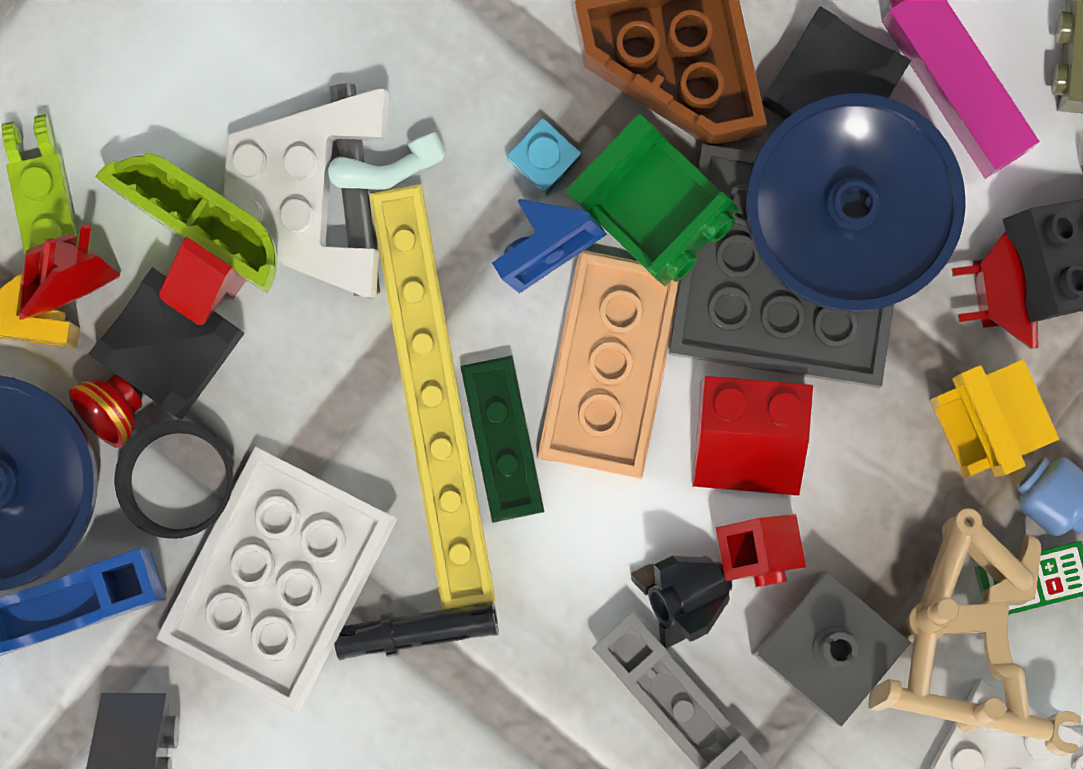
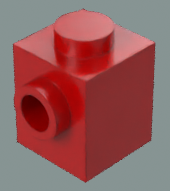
[716,514,806,588]

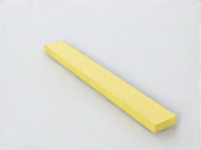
[369,184,496,610]

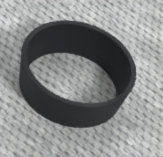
[114,420,233,539]

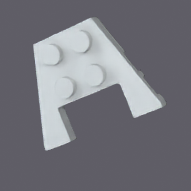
[223,89,390,299]

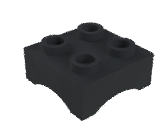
[762,6,911,119]
[1002,199,1083,323]
[89,267,245,420]

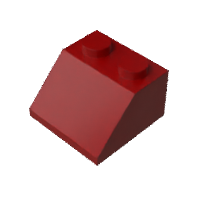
[692,376,813,496]

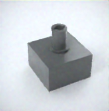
[751,571,911,727]

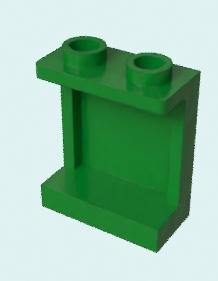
[565,113,739,287]

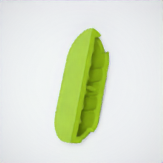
[95,153,277,293]

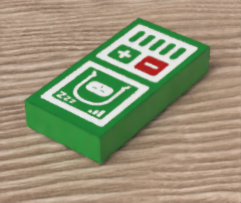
[974,541,1083,615]

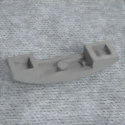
[592,612,772,769]

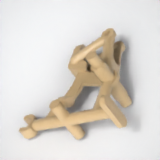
[868,508,1081,756]

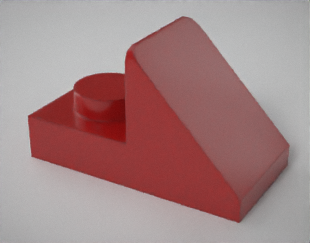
[159,237,246,325]

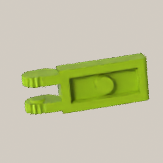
[1,114,79,254]

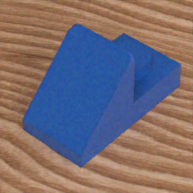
[492,199,607,294]

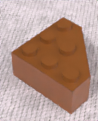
[574,0,767,146]

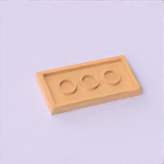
[537,250,681,479]

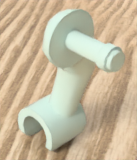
[328,132,446,190]

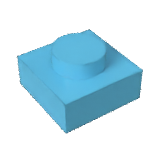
[507,118,581,195]

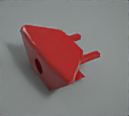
[19,223,120,320]
[951,231,1038,349]

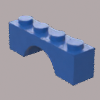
[0,548,167,656]

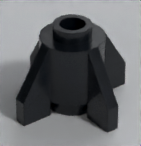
[631,555,732,649]

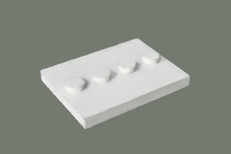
[156,447,398,713]

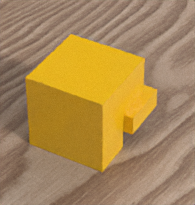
[929,359,1060,478]

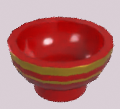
[68,375,142,448]

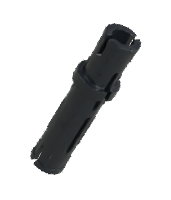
[334,601,499,661]

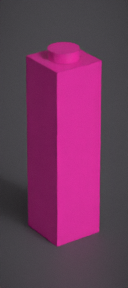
[882,0,1040,179]

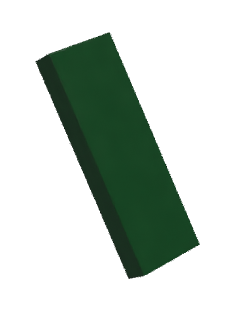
[460,355,545,523]

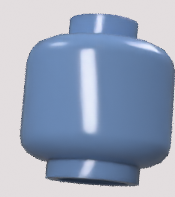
[1017,457,1083,536]

